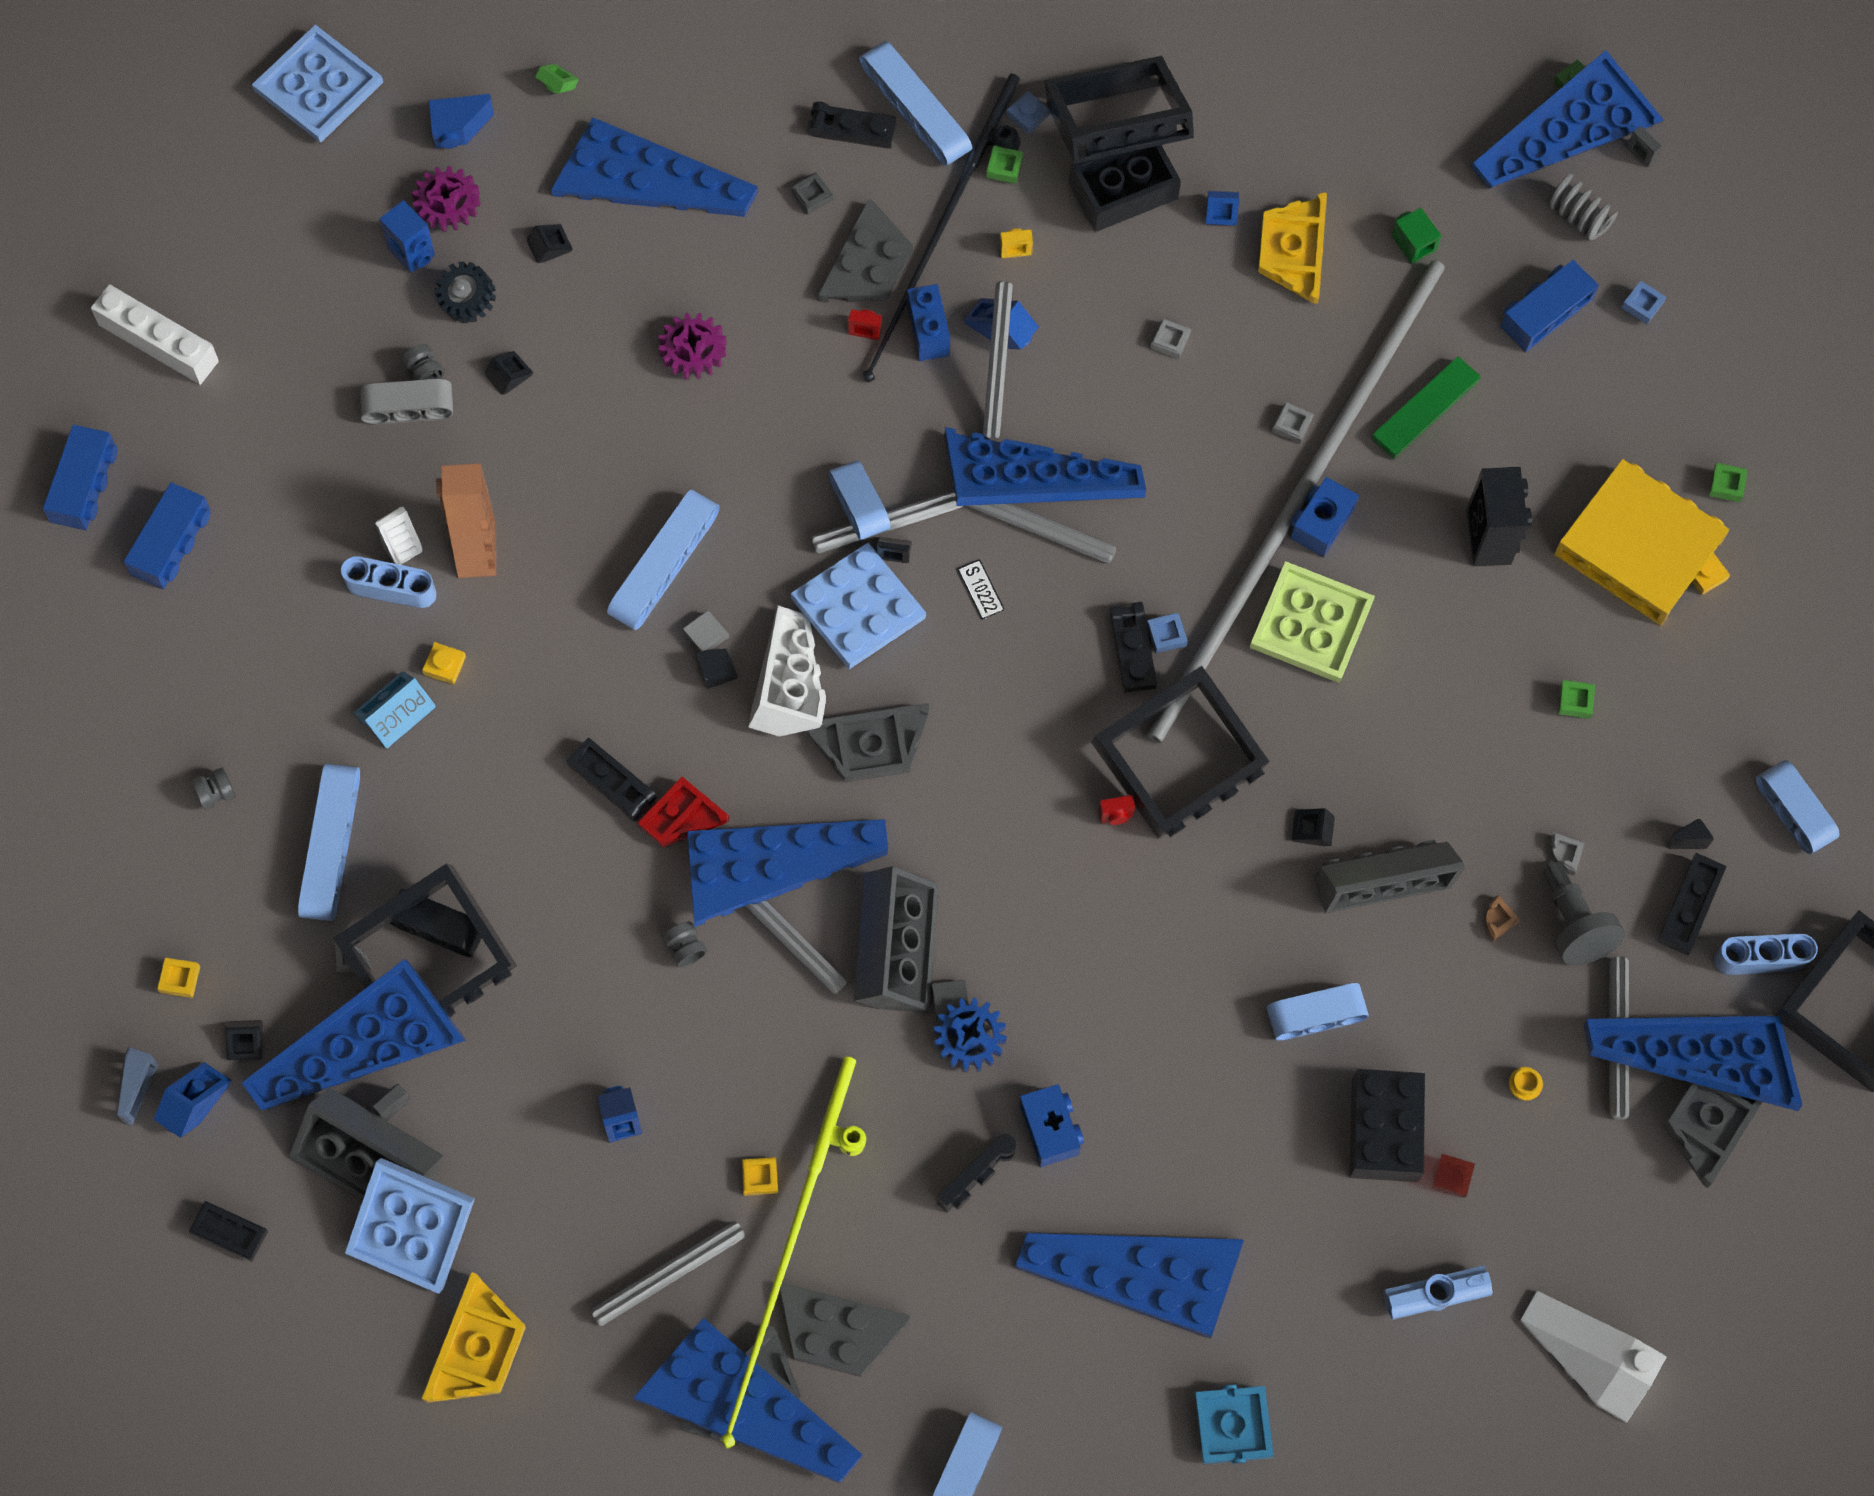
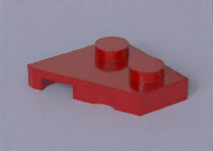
[638,776,730,848]

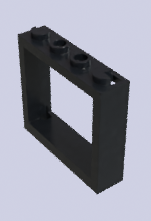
[1044,55,1194,164]
[1091,666,1270,839]
[334,863,517,1017]
[1775,910,1874,1093]

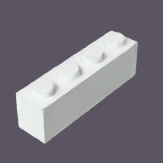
[91,284,219,385]

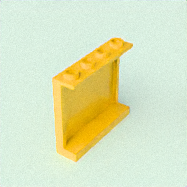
[1554,459,1730,626]

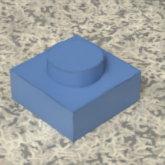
[1007,91,1050,135]
[1621,281,1667,325]
[1147,612,1188,654]

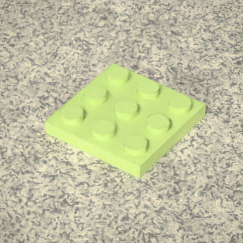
[1250,561,1375,683]

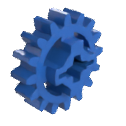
[933,998,1007,1072]

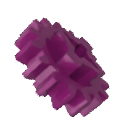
[412,166,481,232]
[659,313,727,380]

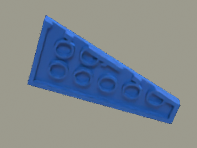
[1470,50,1664,189]
[551,117,758,217]
[944,427,1146,506]
[687,819,888,927]
[242,959,467,1110]
[1583,1016,1803,1111]
[1015,1233,1244,1339]
[633,1318,863,1484]

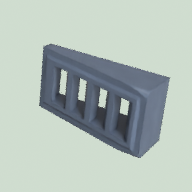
[117,1047,158,1126]

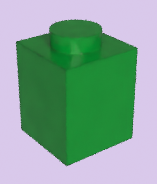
[1391,208,1442,264]

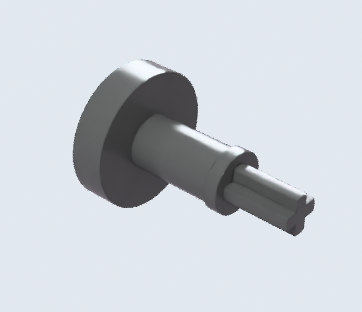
[1543,861,1625,966]

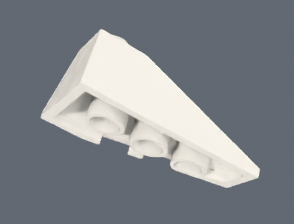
[748,606,826,737]
[1520,1291,1667,1423]

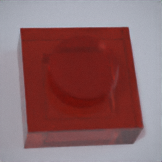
[1432,1154,1475,1198]

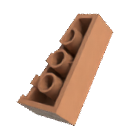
[436,463,496,578]

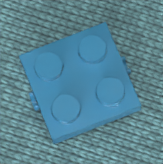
[1194,1385,1274,1465]

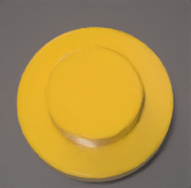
[1508,1067,1543,1101]

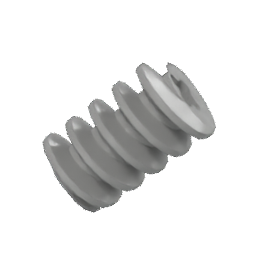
[1549,173,1618,241]

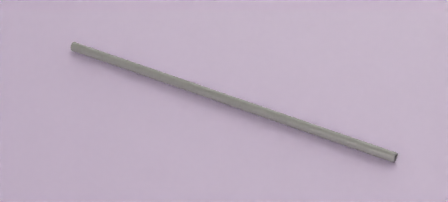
[1147,260,1445,744]

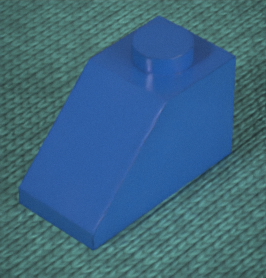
[429,94,494,149]
[963,298,1039,350]
[153,1062,231,1138]
[597,1086,642,1143]

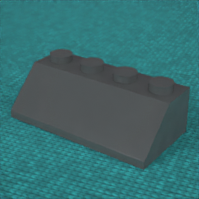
[1315,840,1465,914]
[854,866,939,1013]
[289,1087,444,1201]

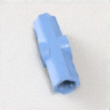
[1383,1265,1493,1320]

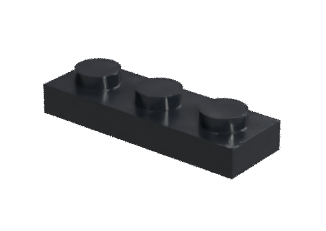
[1657,853,1727,955]

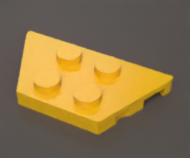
[1258,193,1327,304]
[422,1272,526,1403]

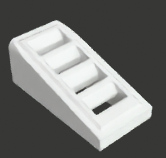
[375,506,423,565]

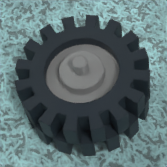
[434,261,496,323]

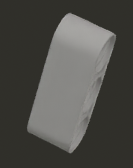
[360,379,453,424]

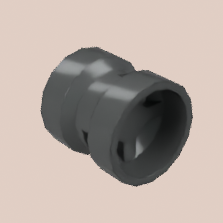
[402,344,445,381]
[192,767,236,810]
[663,921,707,968]

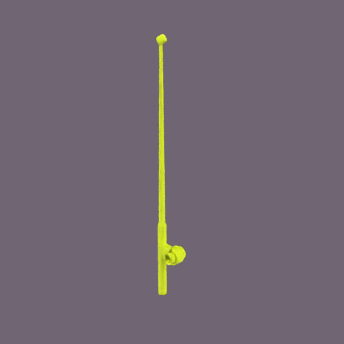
[721,1056,866,1448]

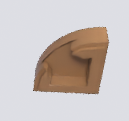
[1485,894,1520,942]

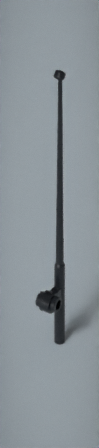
[863,73,1021,383]

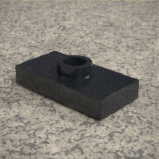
[189,1201,268,1262]

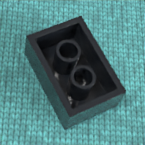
[1069,145,1181,232]
[1466,467,1532,567]
[1350,1069,1425,1182]

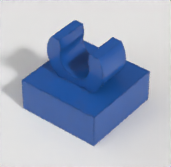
[1205,191,1239,226]

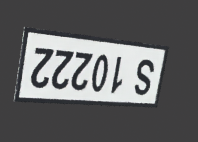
[957,559,1005,620]

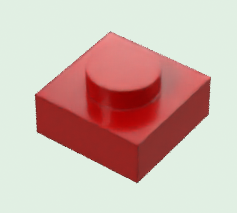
[848,309,882,341]
[1098,795,1135,825]

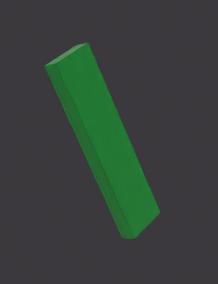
[1371,356,1481,459]

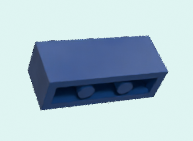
[1500,260,1599,352]
[43,424,118,531]
[123,482,210,590]

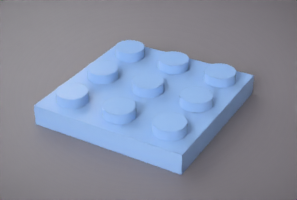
[252,25,383,143]
[791,543,927,669]
[345,1158,475,1294]

